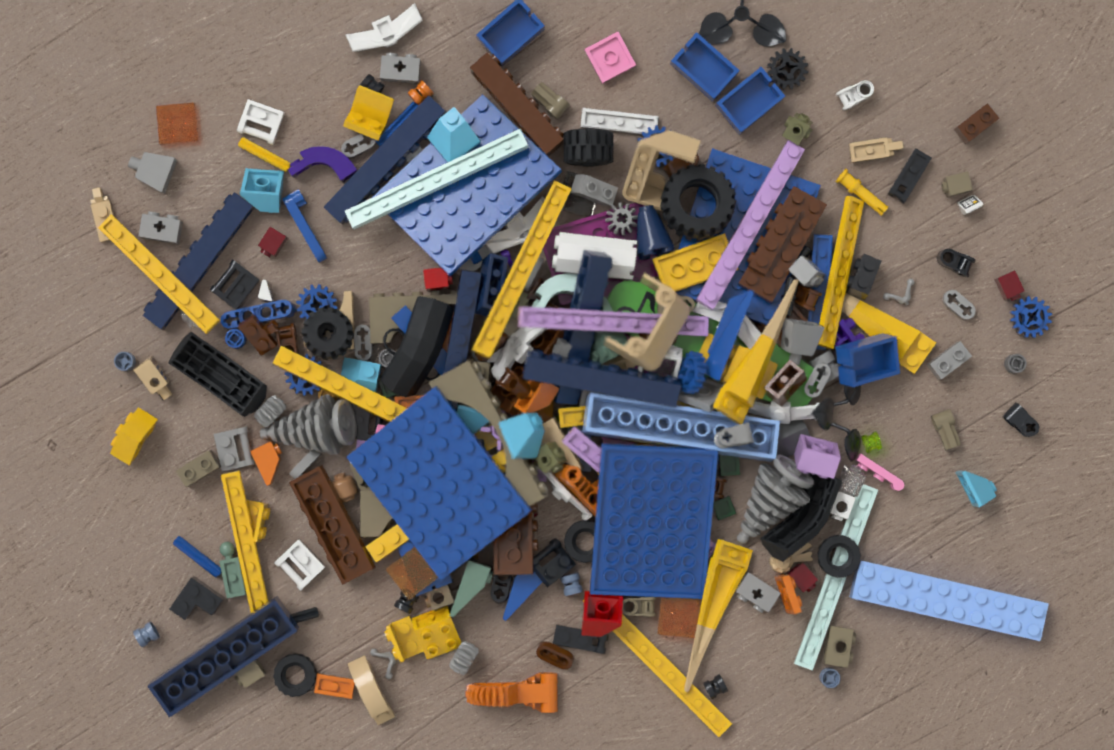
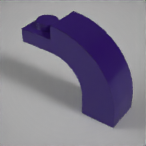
[288,146,357,183]

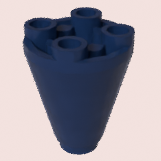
[636,205,674,261]

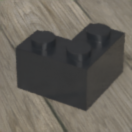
[169,576,226,620]

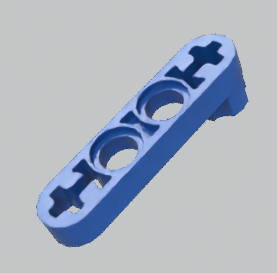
[282,189,327,263]
[221,300,297,329]

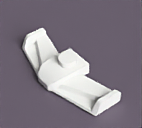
[346,3,423,52]
[484,196,545,254]
[692,301,761,349]
[490,327,549,380]
[748,400,819,424]
[533,461,592,520]

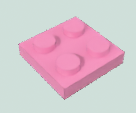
[584,32,636,84]

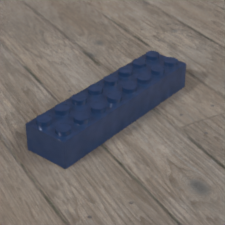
[147,596,299,718]

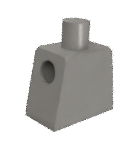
[128,152,177,194]
[781,318,824,365]

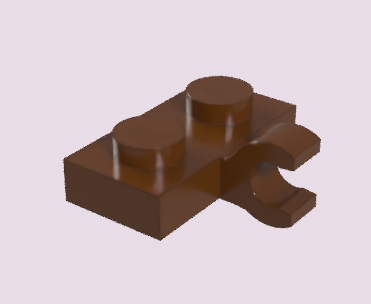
[238,315,279,356]

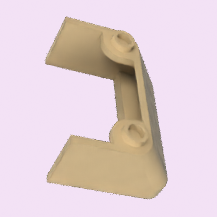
[622,131,700,211]
[604,274,690,371]

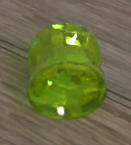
[861,431,882,454]

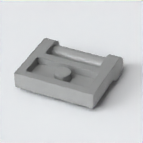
[214,426,256,472]

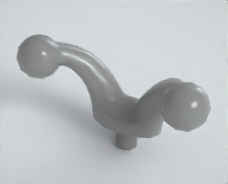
[883,278,915,305]
[370,649,396,680]

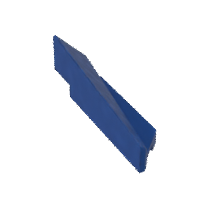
[705,289,754,381]

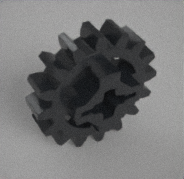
[767,48,808,90]

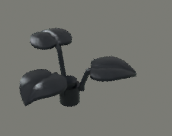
[699,0,786,46]
[811,385,861,462]

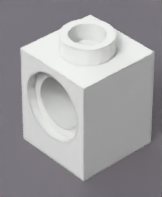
[831,491,856,521]

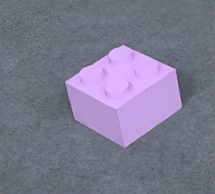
[794,434,841,479]

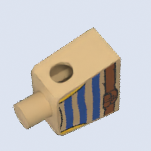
[134,356,172,400]

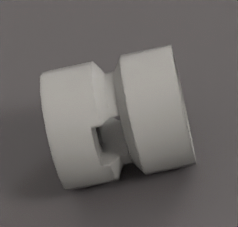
[809,350,840,383]

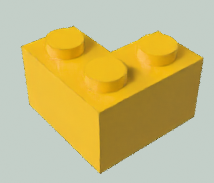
[110,407,158,466]

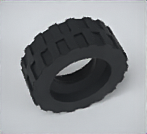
[564,520,595,563]
[817,535,861,578]
[273,653,317,697]

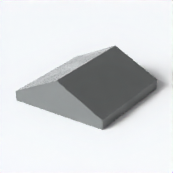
[776,420,810,457]

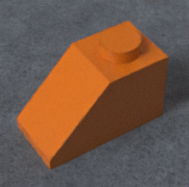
[514,380,559,413]
[250,441,282,486]

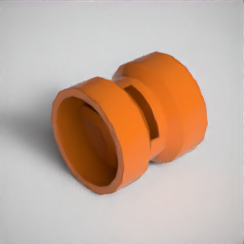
[408,80,434,105]

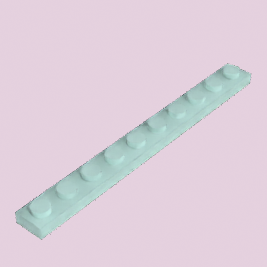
[345,129,529,230]
[794,483,878,671]

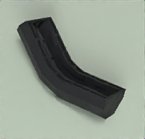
[381,296,454,397]
[168,332,267,417]
[760,473,842,562]

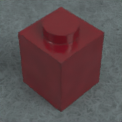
[258,226,288,258]
[994,270,1025,301]
[787,562,818,593]

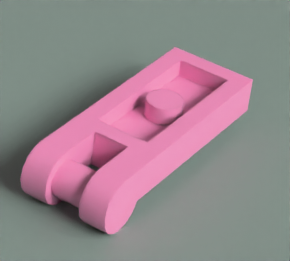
[855,454,904,491]

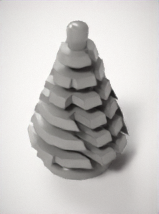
[260,394,357,455]
[737,455,814,544]

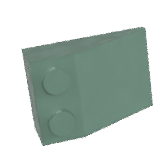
[590,297,628,364]
[450,559,493,617]

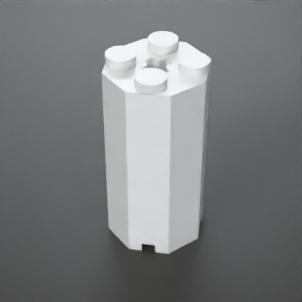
[552,232,637,280]

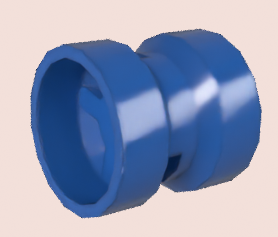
[225,329,246,349]

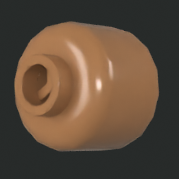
[331,473,358,503]

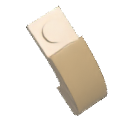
[348,655,395,725]

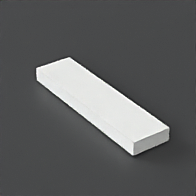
[580,108,658,136]

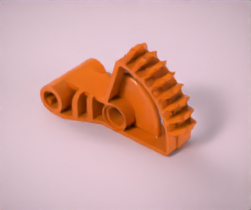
[552,464,598,517]
[466,672,558,713]

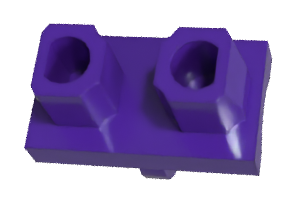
[834,318,865,347]

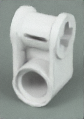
[835,80,874,111]

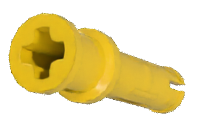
[835,168,889,216]

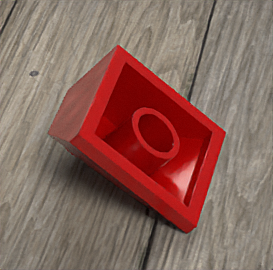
[581,591,623,637]

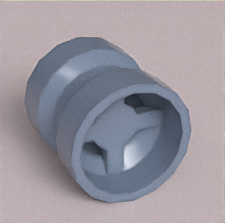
[114,352,136,371]
[560,573,583,596]
[133,622,160,648]
[819,667,840,688]

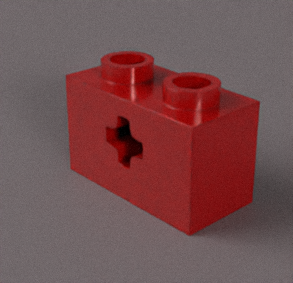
[423,268,453,291]

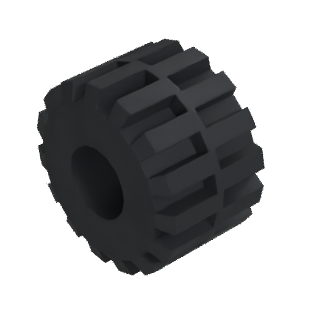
[563,129,614,167]
[302,307,354,360]

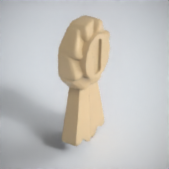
[769,543,813,573]

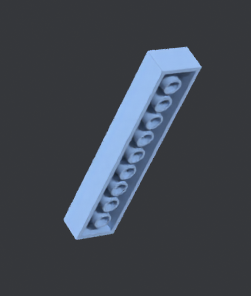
[582,392,780,462]
[849,560,1049,641]

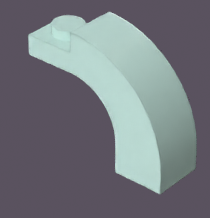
[532,273,578,308]

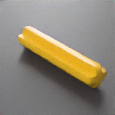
[238,137,291,172]

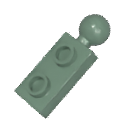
[219,542,246,598]

